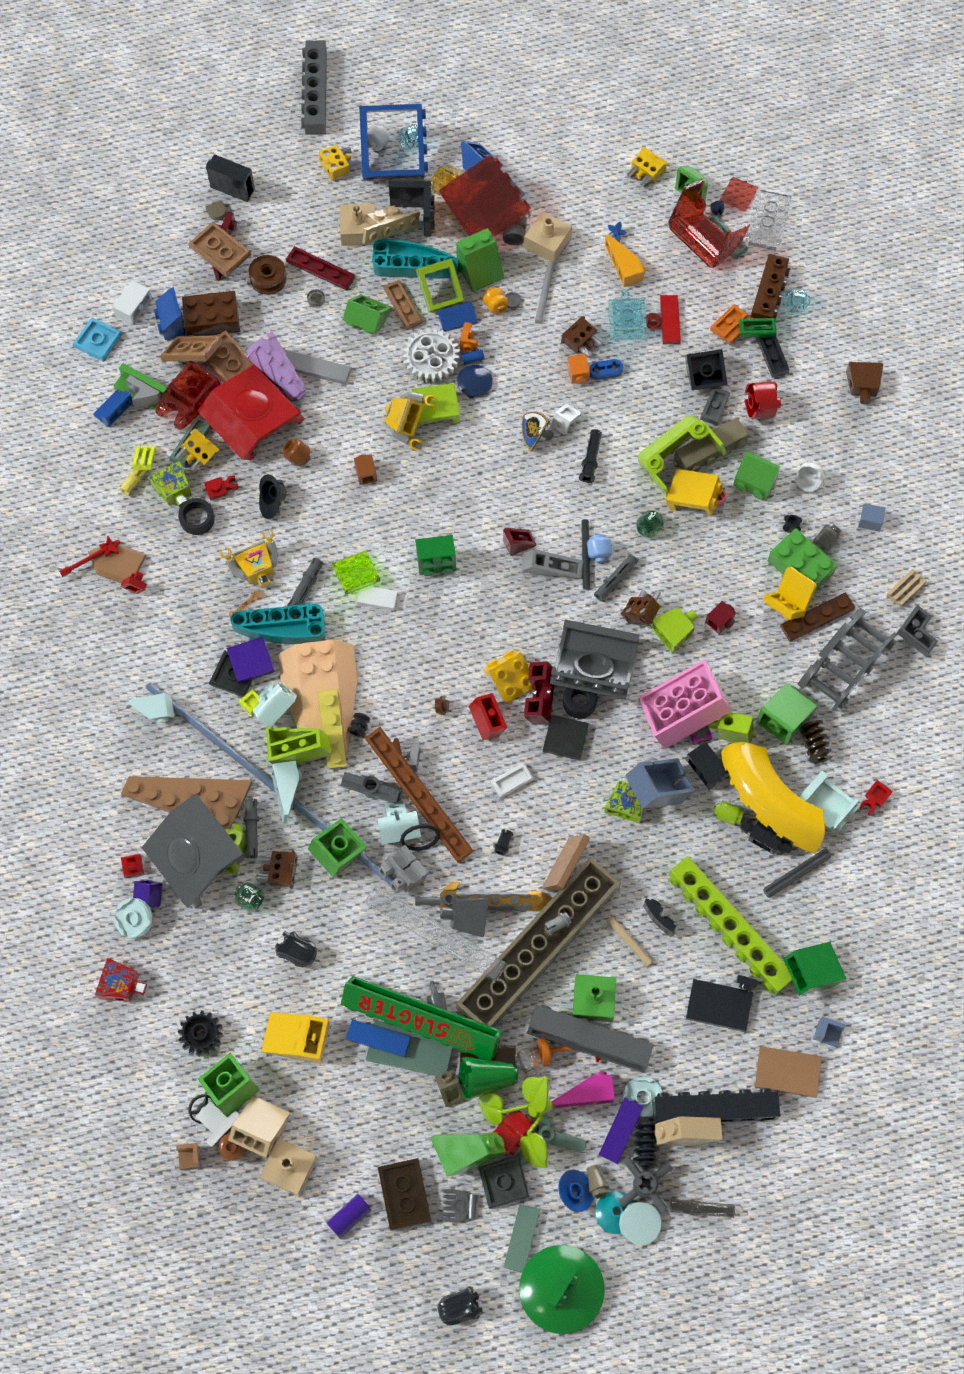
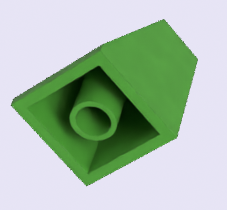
[456,228,504,292]
[756,683,817,745]
[430,1133,506,1177]

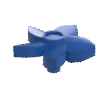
[608,221,627,242]

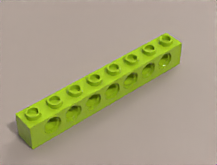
[668,856,793,996]

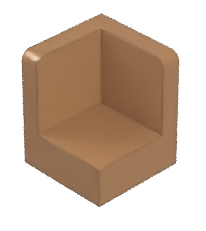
[176,1143,201,1170]

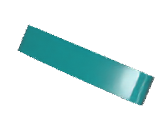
[372,239,459,279]
[230,604,326,644]

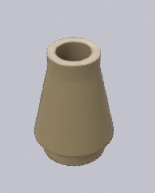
[586,1165,610,1199]

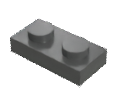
[700,387,730,425]

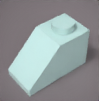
[128,693,174,723]

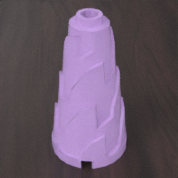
[245,332,306,401]

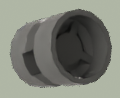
[502,212,527,246]

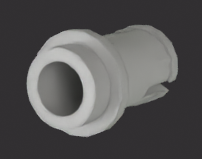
[544,912,572,935]

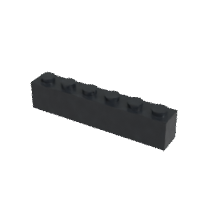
[652,1088,781,1123]

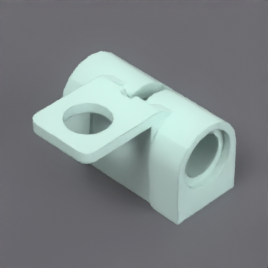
[253,680,297,726]
[377,801,421,845]

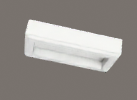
[357,585,398,611]
[490,763,534,799]

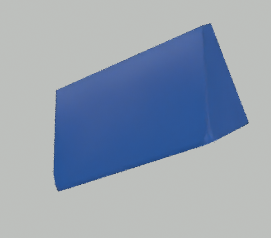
[438,302,477,332]

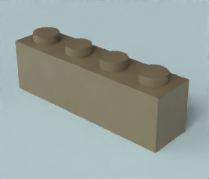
[674,418,749,472]

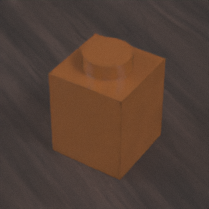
[354,454,377,485]

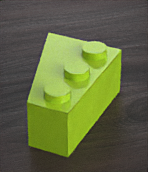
[266,726,331,764]

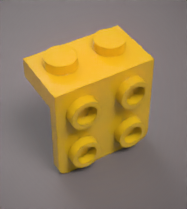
[763,567,817,620]
[482,649,532,703]

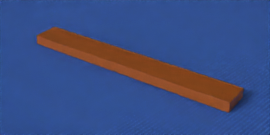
[365,727,474,863]

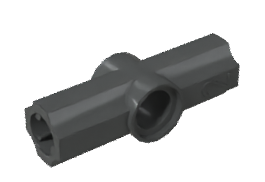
[341,770,402,804]

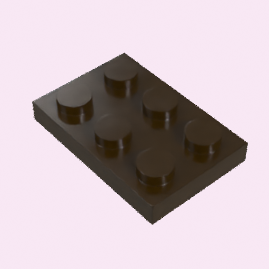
[378,1158,432,1231]

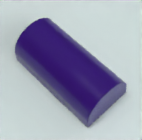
[326,1194,372,1239]

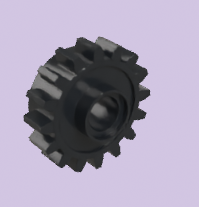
[178,1010,224,1057]

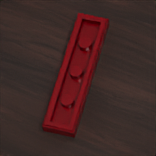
[285,246,355,291]

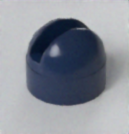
[710,201,725,216]

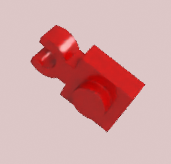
[204,475,239,501]
[859,780,893,816]

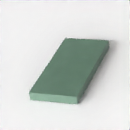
[366,1020,453,1076]

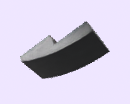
[643,898,676,937]

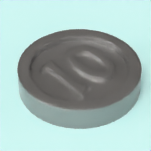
[505,292,521,309]

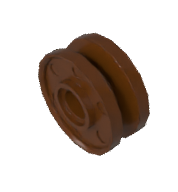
[248,255,287,295]

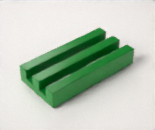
[739,318,777,338]

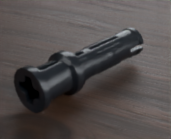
[578,429,602,483]

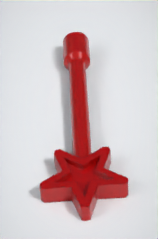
[59,536,120,577]

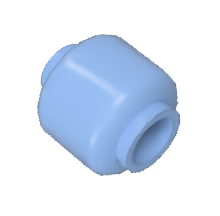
[587,534,612,563]

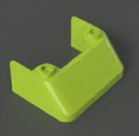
[638,415,727,497]

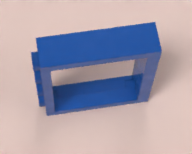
[359,104,428,179]

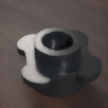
[783,515,802,532]

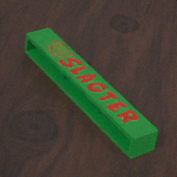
[340,976,503,1061]

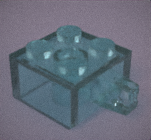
[608,289,647,341]

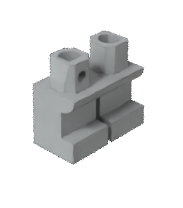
[378,845,428,893]

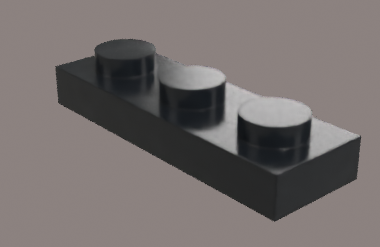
[756,325,790,378]

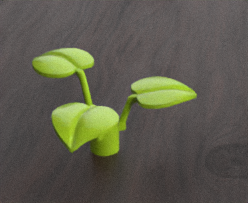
[479,1076,553,1168]

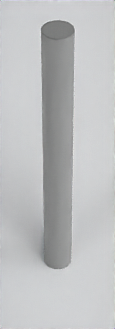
[535,261,555,324]

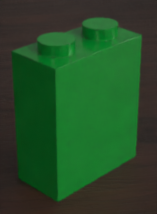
[783,942,847,996]

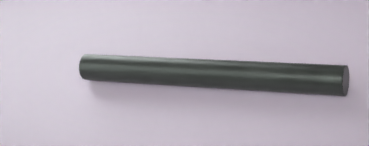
[581,519,590,589]

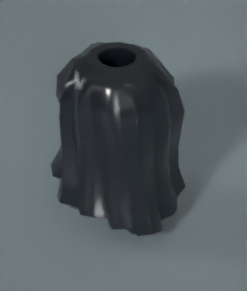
[275,931,317,968]
[437,1286,483,1325]

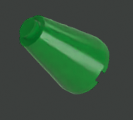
[459,1057,518,1100]

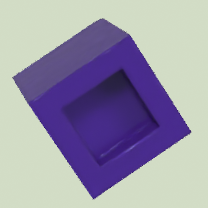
[133,879,162,908]

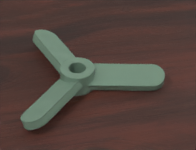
[515,1113,586,1166]

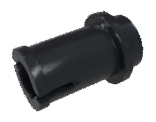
[493,829,513,856]

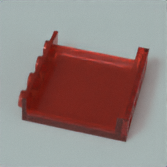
[438,154,531,237]

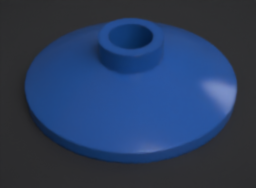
[558,1169,593,1212]

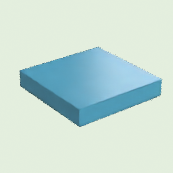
[72,317,123,362]

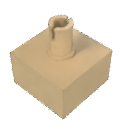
[340,203,376,246]
[524,211,572,262]
[260,1138,318,1198]

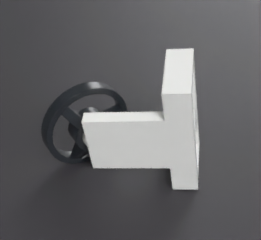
[188,1094,240,1150]

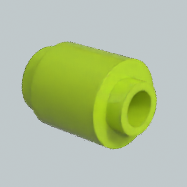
[714,800,744,825]

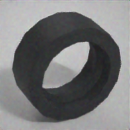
[178,498,215,535]

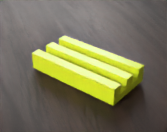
[132,445,156,470]

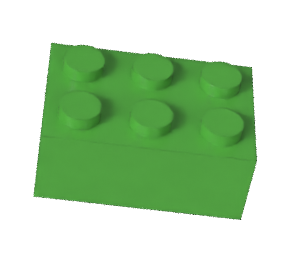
[767,528,837,591]

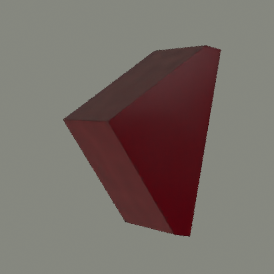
[503,528,537,556]

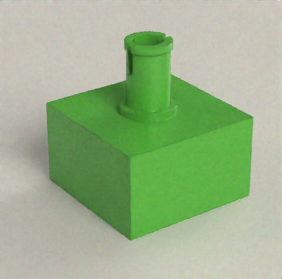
[572,974,616,1023]

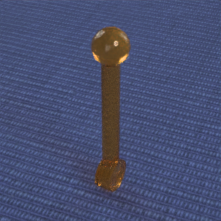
[229,590,260,617]

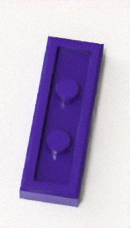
[598,1098,644,1164]

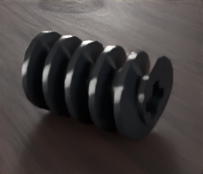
[633,1122,660,1168]

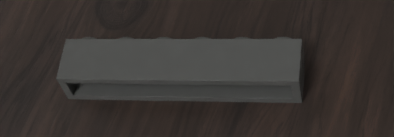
[527,1005,654,1073]

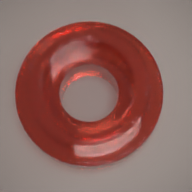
[644,313,662,330]

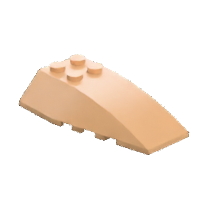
[278,640,358,757]

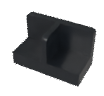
[686,742,728,790]

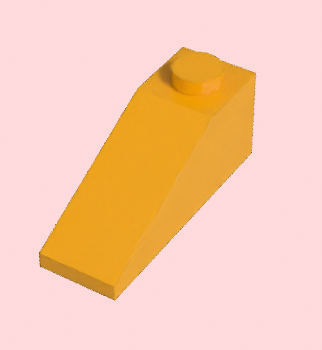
[605,234,646,287]

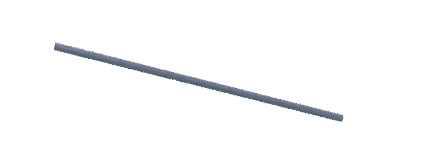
[146,682,394,885]

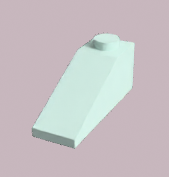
[271,761,302,824]

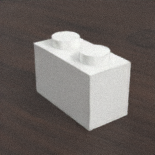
[112,280,152,325]

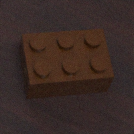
[182,291,240,336]

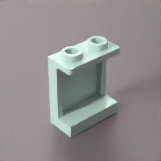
[799,771,859,834]

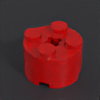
[745,381,781,420]

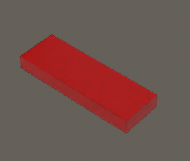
[660,295,681,345]

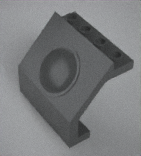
[550,619,640,699]
[141,793,245,909]

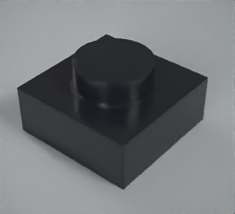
[735,975,758,991]

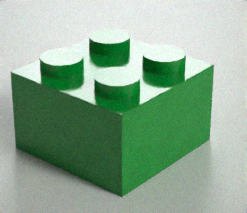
[415,535,456,576]

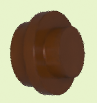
[435,696,449,715]

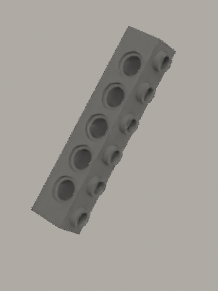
[301,40,327,135]

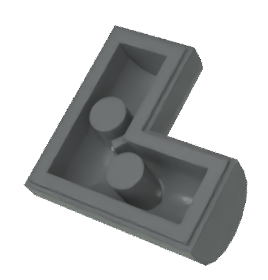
[897,605,938,656]

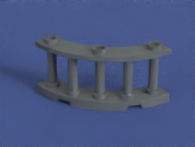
[797,608,898,712]

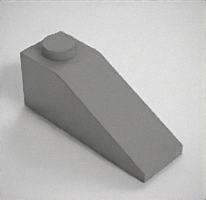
[521,549,583,579]

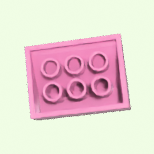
[639,659,732,749]

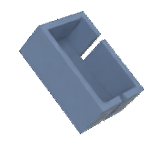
[625,758,696,809]

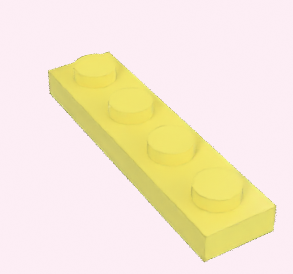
[318,689,347,768]

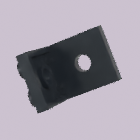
[389,181,435,237]

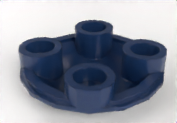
[457,365,493,398]

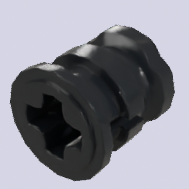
[347,713,370,738]

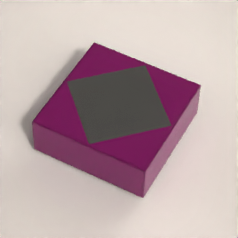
[690,725,712,745]

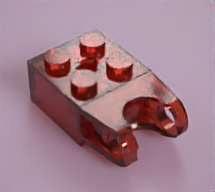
[155,361,220,430]

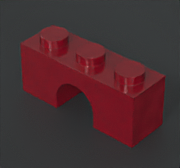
[524,661,555,724]

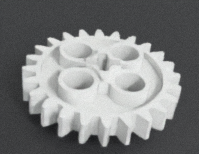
[402,328,460,383]

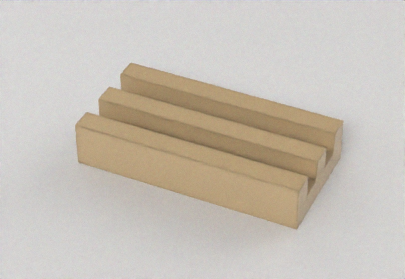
[887,569,927,607]

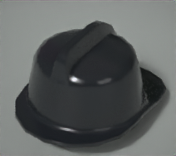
[259,474,287,519]

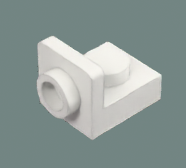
[551,403,581,435]

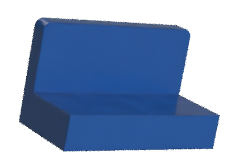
[93,390,133,427]

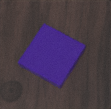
[226,636,275,684]

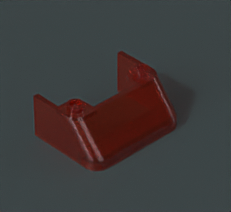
[668,179,751,268]

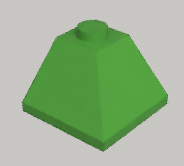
[675,165,708,206]

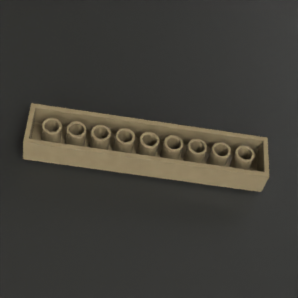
[456,857,621,1028]

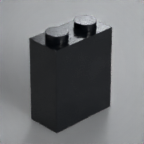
[206,154,255,202]

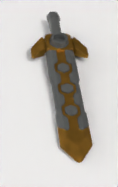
[415,882,552,911]

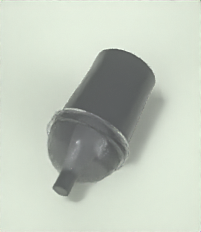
[425,981,448,1011]

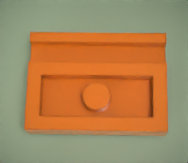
[710,304,753,345]

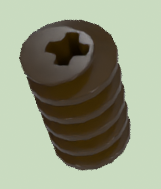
[800,720,833,764]

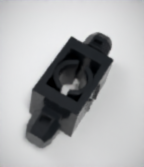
[740,820,793,855]

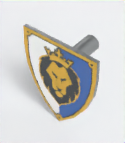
[522,411,554,452]

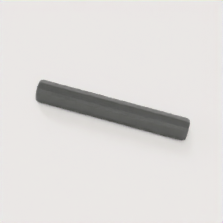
[763,848,831,898]

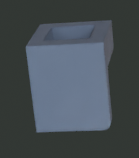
[858,504,886,532]
[813,1017,845,1047]

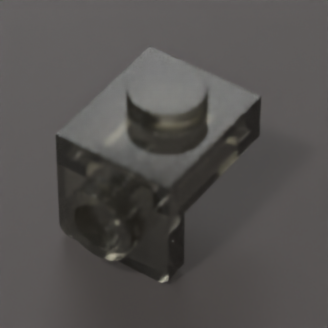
[812,524,844,553]

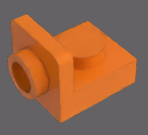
[460,322,478,352]

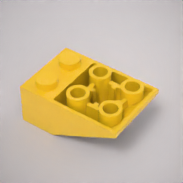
[261,1012,330,1064]

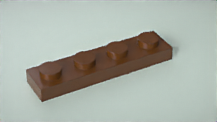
[780,592,855,642]

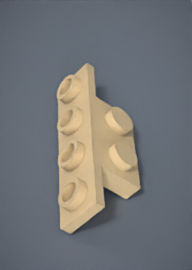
[362,205,420,245]

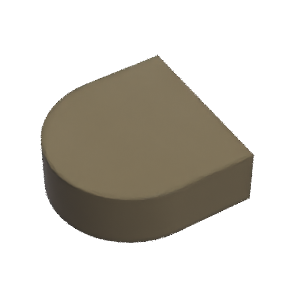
[205,200,226,221]

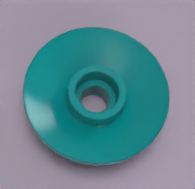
[595,1191,634,1234]

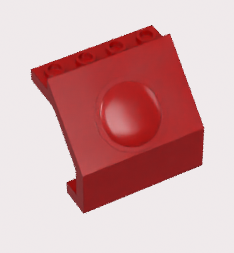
[197,364,305,460]

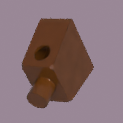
[846,362,883,404]

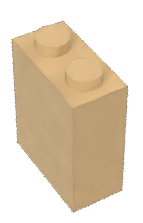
[228,1096,290,1158]
[655,1117,723,1146]

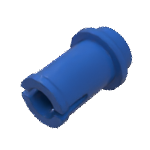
[461,348,485,365]

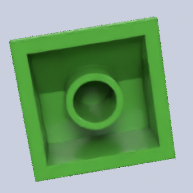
[342,294,392,334]
[733,451,780,500]
[308,818,367,878]

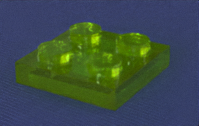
[332,550,380,595]

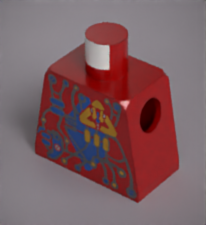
[95,958,147,1002]

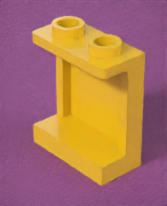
[666,469,723,516]

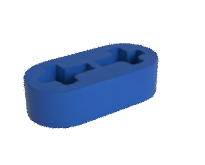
[589,359,623,380]

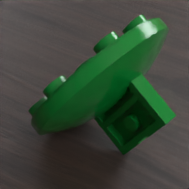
[519,1245,605,1334]

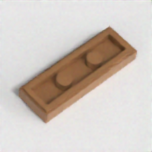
[383,280,423,330]

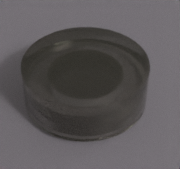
[307,289,325,308]

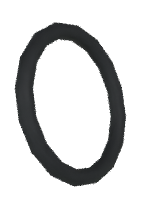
[400,824,441,851]

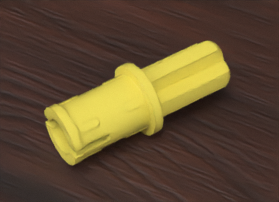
[119,463,148,496]

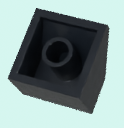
[685,349,728,391]

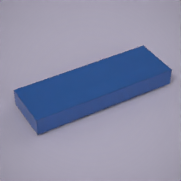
[346,1019,411,1058]

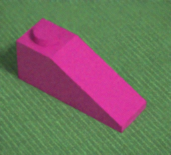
[552,1072,615,1108]

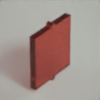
[720,177,758,212]

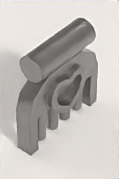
[442,1189,477,1223]

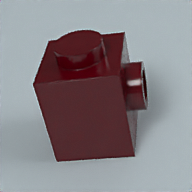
[705,601,736,634]

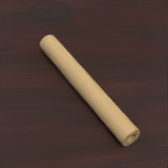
[607,917,653,967]

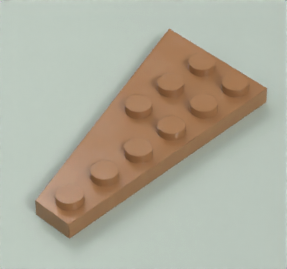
[121,776,252,830]

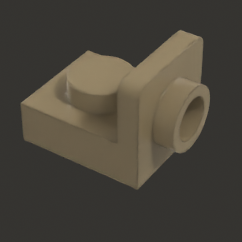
[435,1070,465,1107]

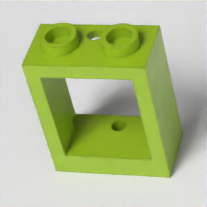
[416,259,464,313]

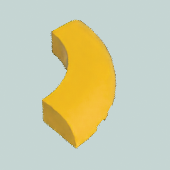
[721,742,825,854]

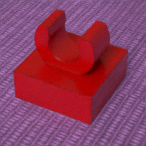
[120,571,147,594]
[121,854,144,878]

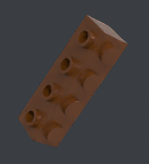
[750,254,791,326]

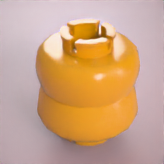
[483,288,509,314]

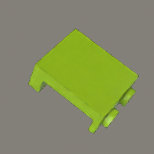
[411,383,460,429]

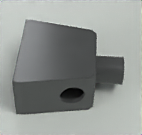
[440,897,489,937]

